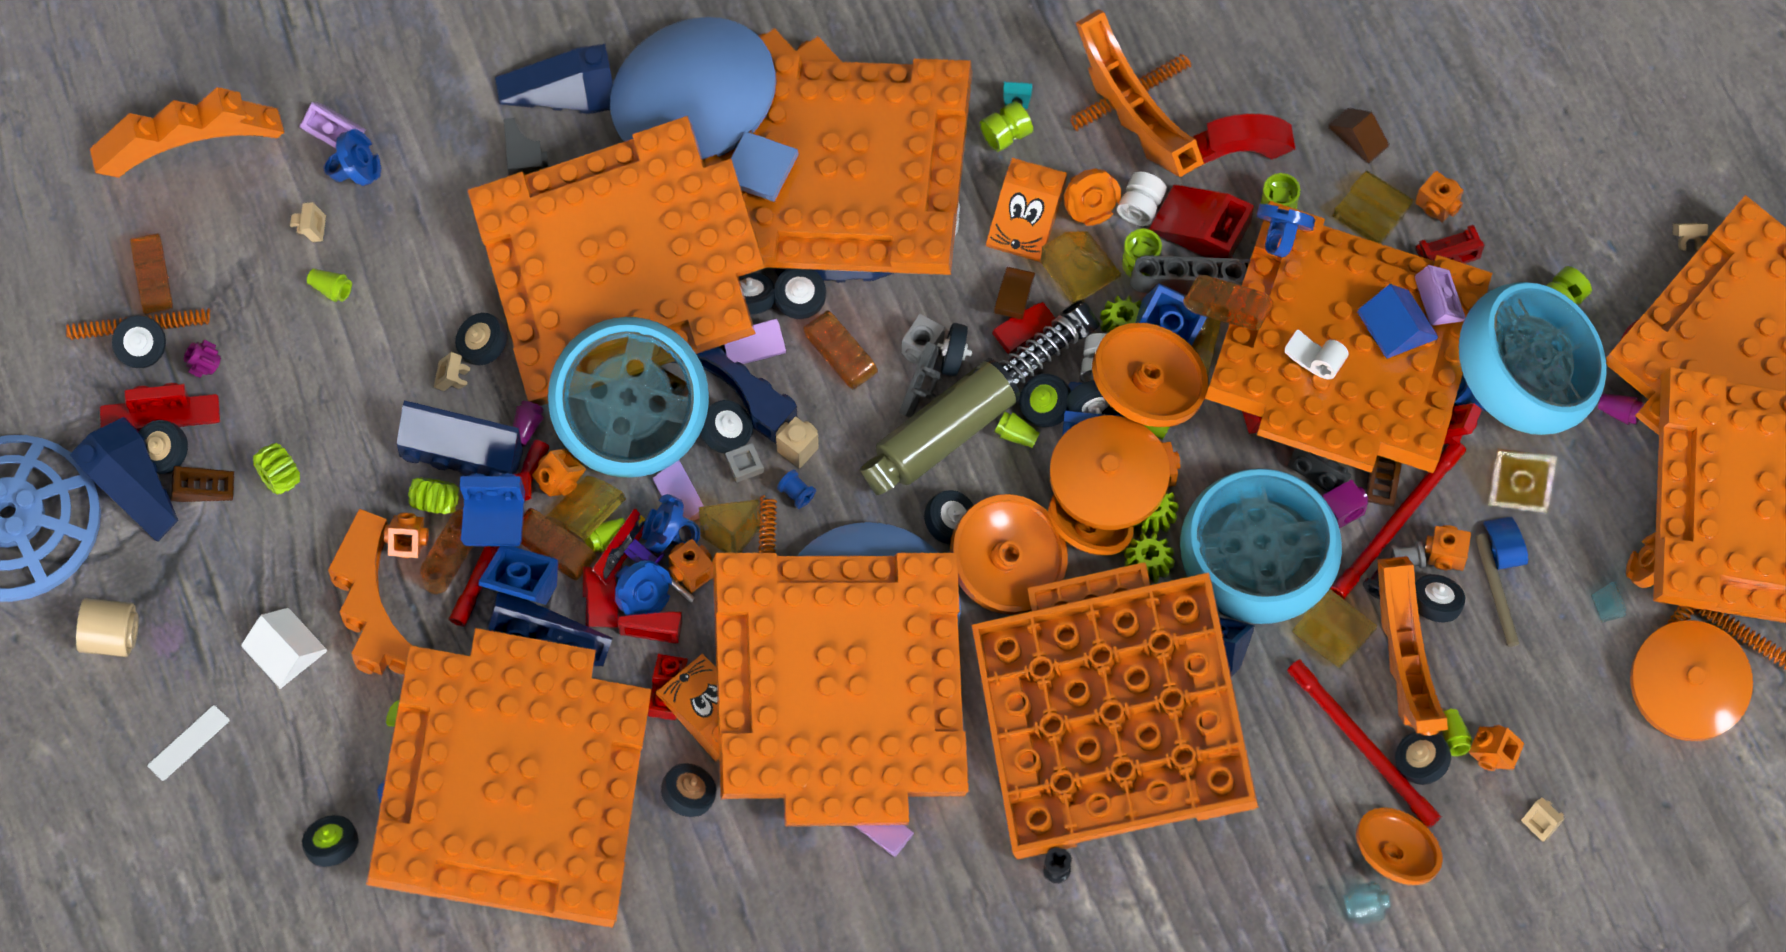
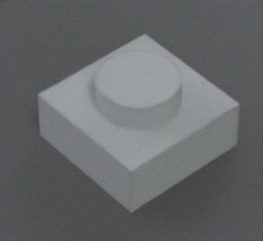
[725,443,764,483]

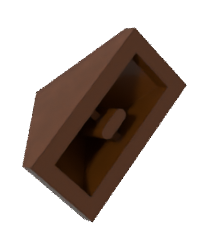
[1328,108,1389,164]

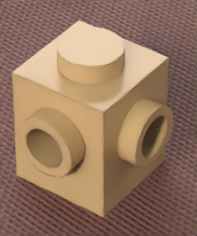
[776,416,819,469]

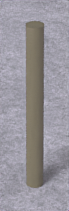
[1475,534,1519,647]

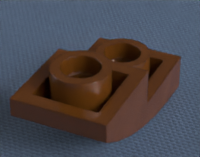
[994,267,1035,320]

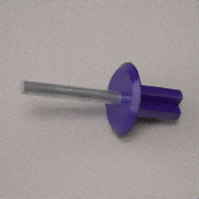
[624,539,695,602]

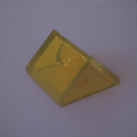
[1488,448,1557,513]
[699,499,760,553]

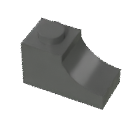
[504,118,549,176]

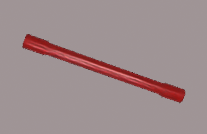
[448,440,550,627]
[1330,443,1466,600]
[1287,659,1442,829]

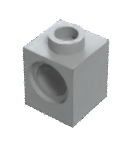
[902,314,945,364]

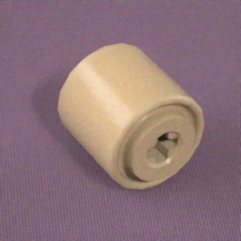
[76,598,139,657]

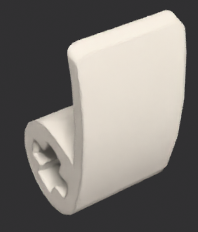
[1284,329,1349,380]

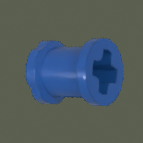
[777,470,816,509]

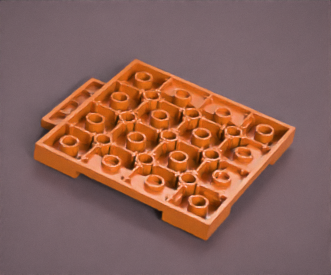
[703,54,972,275]
[468,116,765,406]
[1606,195,1786,435]
[1205,201,1493,473]
[1653,367,1786,623]
[713,553,969,826]
[972,562,1259,860]
[366,628,651,928]

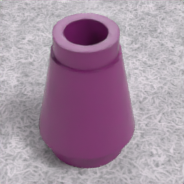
[1598,393,1644,425]
[512,400,544,447]

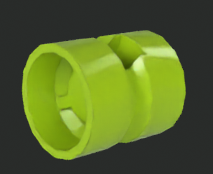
[980,101,1033,152]
[1260,173,1301,209]
[1122,229,1162,277]
[1545,266,1592,305]

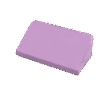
[300,102,366,148]
[1415,265,1465,325]
[723,319,786,364]
[653,460,705,521]
[855,825,914,857]

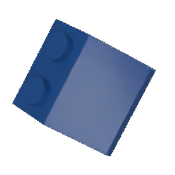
[479,546,558,605]

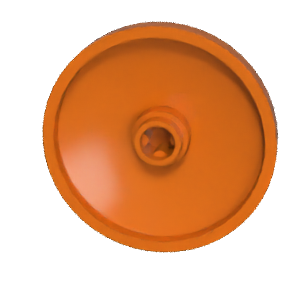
[1092,323,1208,427]
[1050,415,1170,530]
[950,494,1068,614]
[1630,620,1753,741]

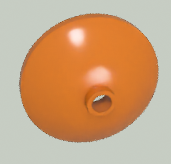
[1048,495,1134,555]
[1356,808,1443,885]

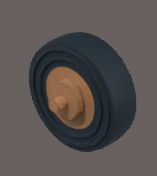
[661,763,717,817]

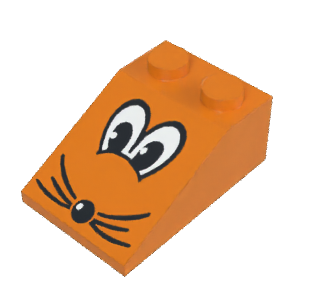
[986,158,1067,262]
[656,654,719,762]

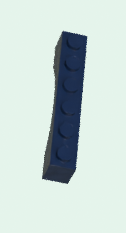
[671,347,797,444]

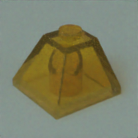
[1041,231,1121,303]

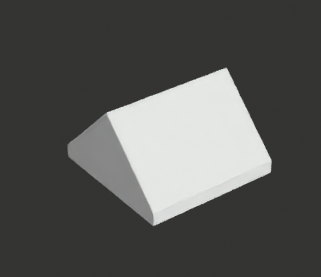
[241,608,327,689]

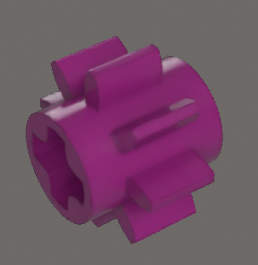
[184,339,221,378]

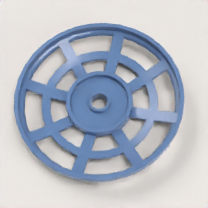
[0,435,101,602]

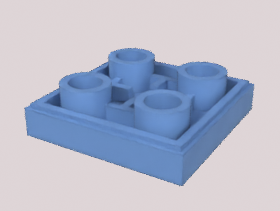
[731,131,799,202]

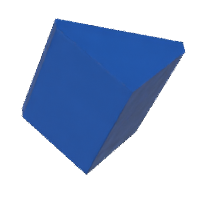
[1135,283,1211,346]
[1357,284,1438,359]

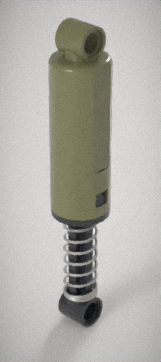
[859,299,1100,495]

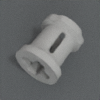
[1390,541,1426,568]

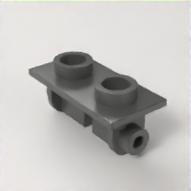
[1287,448,1352,492]

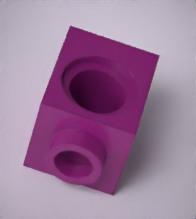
[1322,479,1368,529]

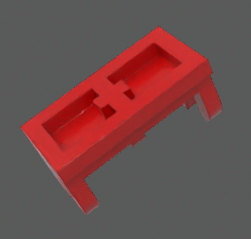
[1415,225,1484,264]

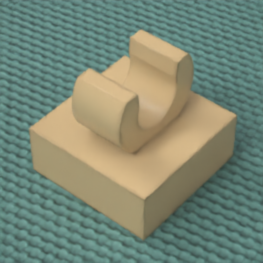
[290,202,326,242]
[1673,223,1708,250]
[434,352,470,391]
[1521,797,1565,842]

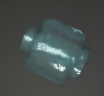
[1344,881,1391,925]

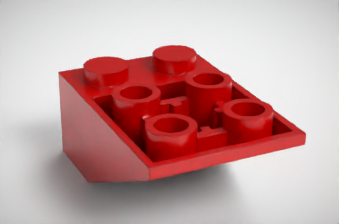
[1149,184,1254,258]

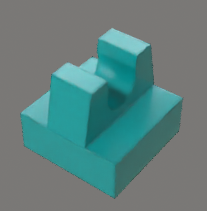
[1003,81,1033,109]

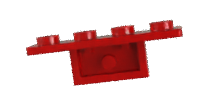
[100,383,220,431]

